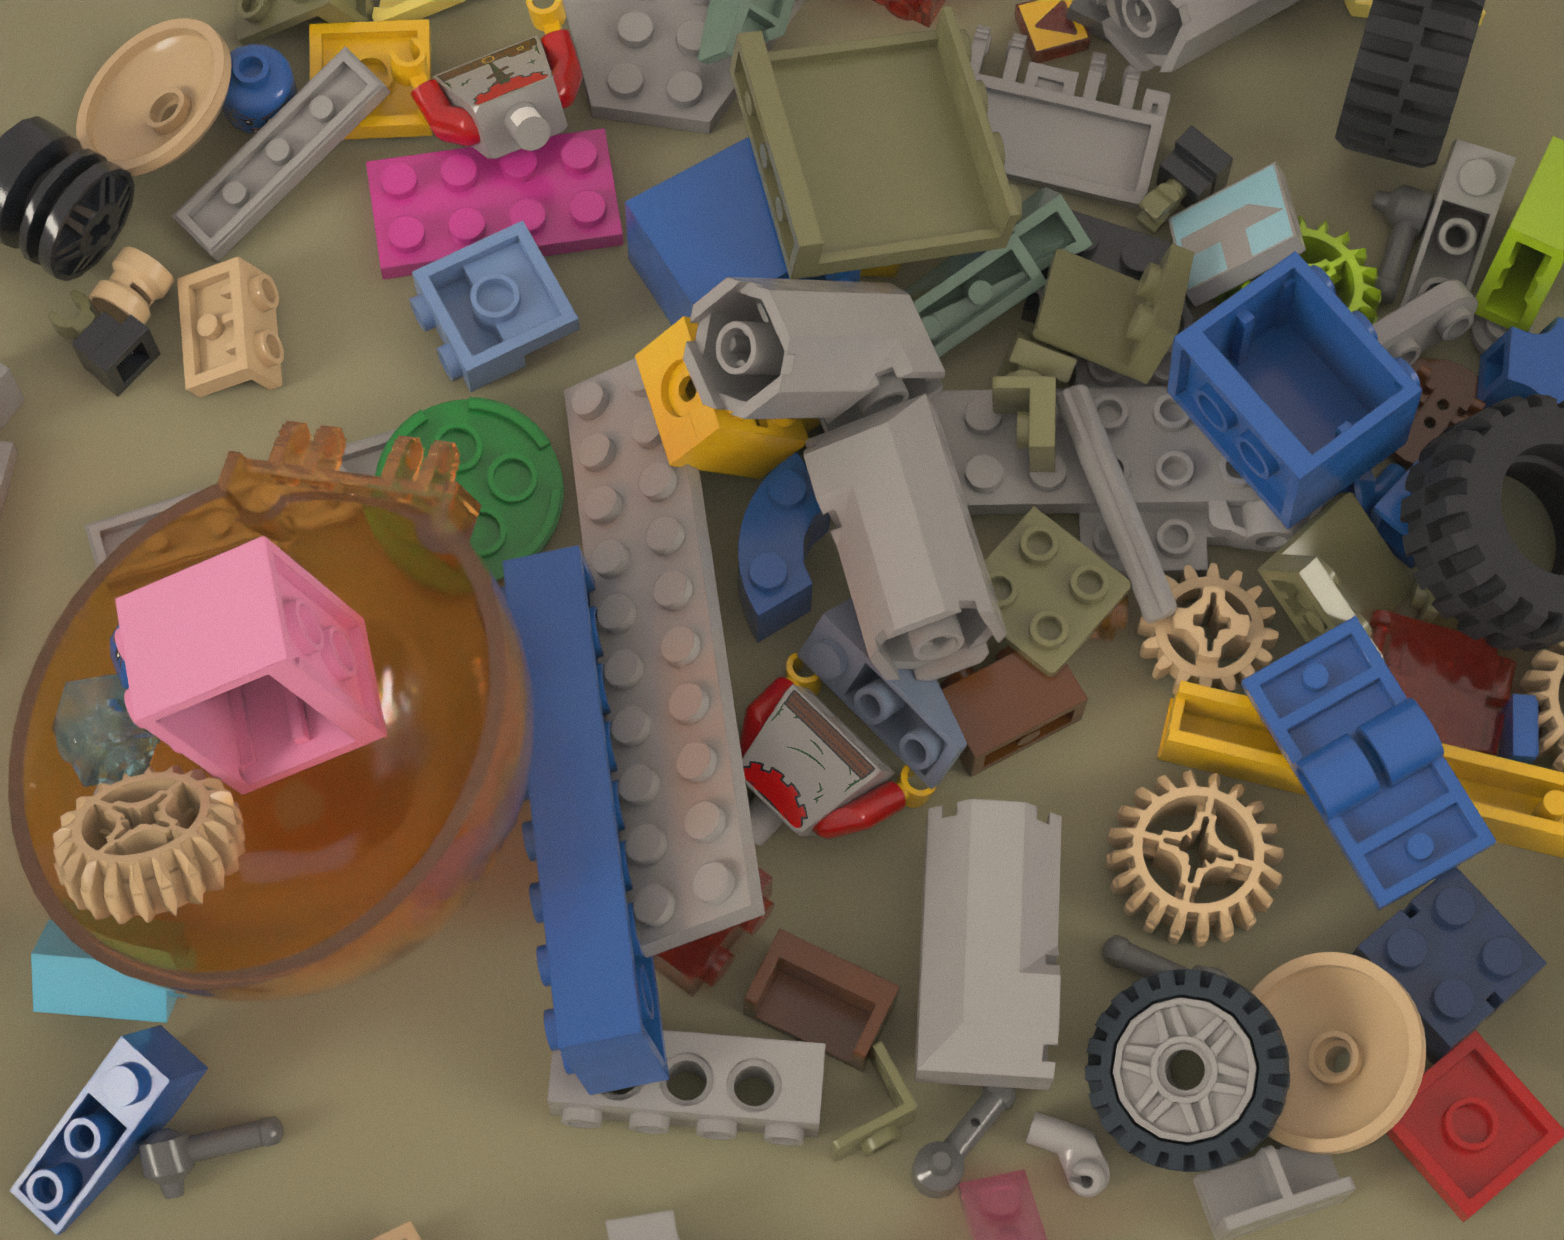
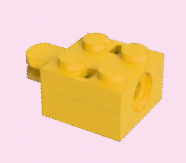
[635,316,821,479]

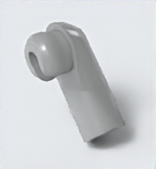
[1025,1111,1110,1198]

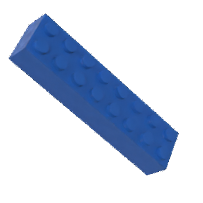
[496,545,670,1095]

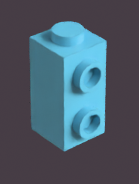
[31,920,192,1023]

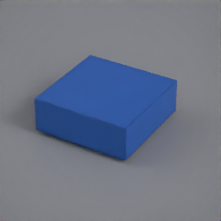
[1498,694,1539,765]

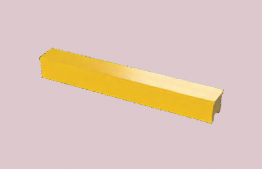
[1156,680,1564,858]

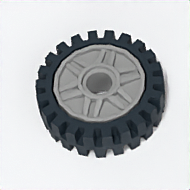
[1085,969,1291,1172]

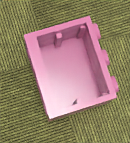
[115,536,387,795]

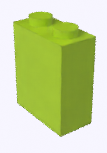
[1474,136,1564,332]

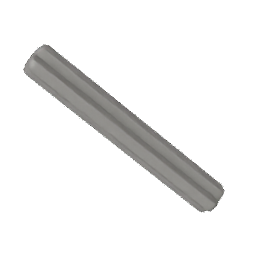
[1056,384,1177,623]

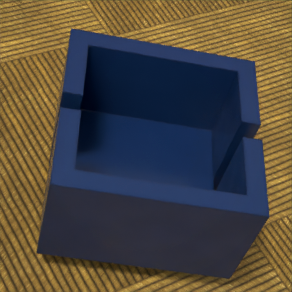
[1352,867,1547,1065]

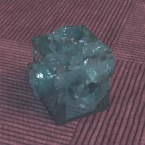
[52,674,161,787]

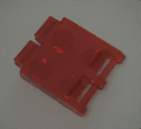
[1369,610,1517,756]

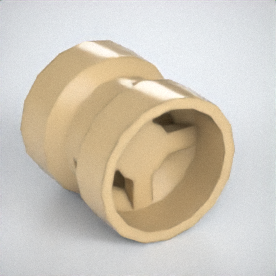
[88,247,174,325]

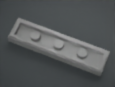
[172,46,391,262]

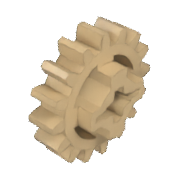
[1137,563,1279,694]

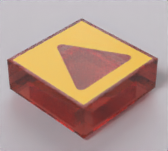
[1014,0,1091,63]

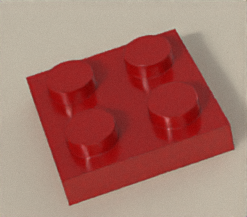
[1386,1030,1564,1223]

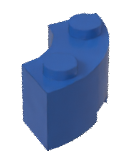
[738,452,830,643]

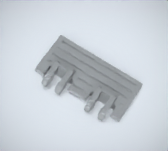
[970,25,1171,211]

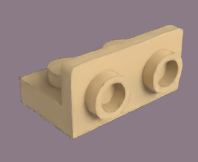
[177,256,284,397]

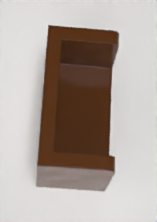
[743,928,900,1072]

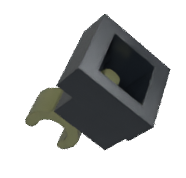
[1136,125,1233,234]
[48,290,160,397]

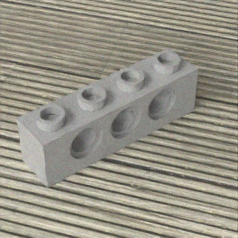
[547,1030,826,1146]

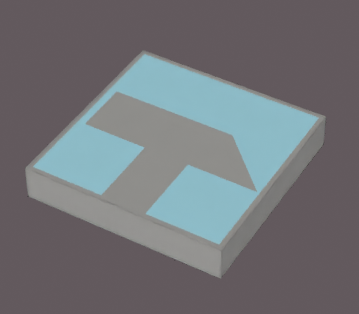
[1168,161,1306,307]

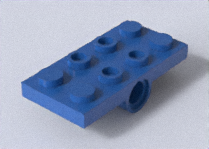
[1241,616,1497,911]

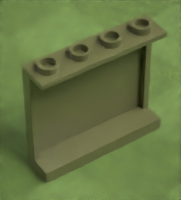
[729,6,1022,279]

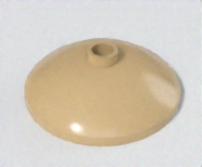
[76,18,232,176]
[1251,952,1426,1155]

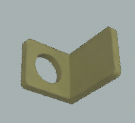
[830,1041,918,1162]

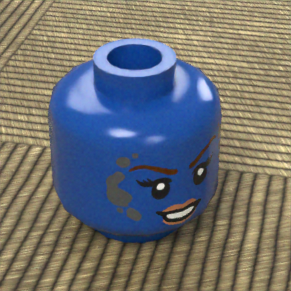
[222,44,298,134]

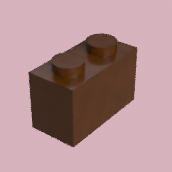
[940,645,1088,777]

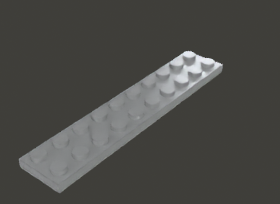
[564,358,765,958]

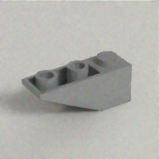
[1399,139,1516,308]

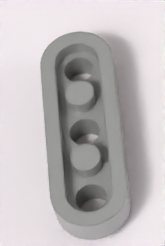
[1372,279,1478,366]

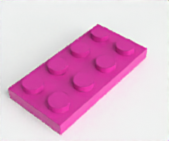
[366,128,623,280]

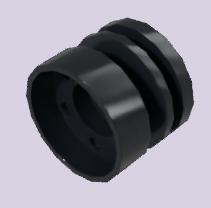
[0,116,135,281]

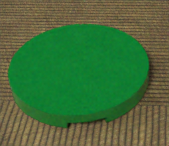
[374,397,564,586]

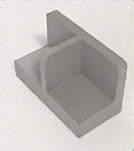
[1193,1145,1356,1240]

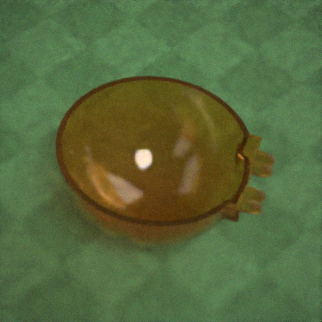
[8,421,535,1002]

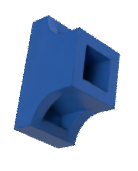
[1477,317,1564,409]

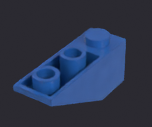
[9,1025,208,1235]

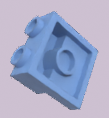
[409,220,580,392]

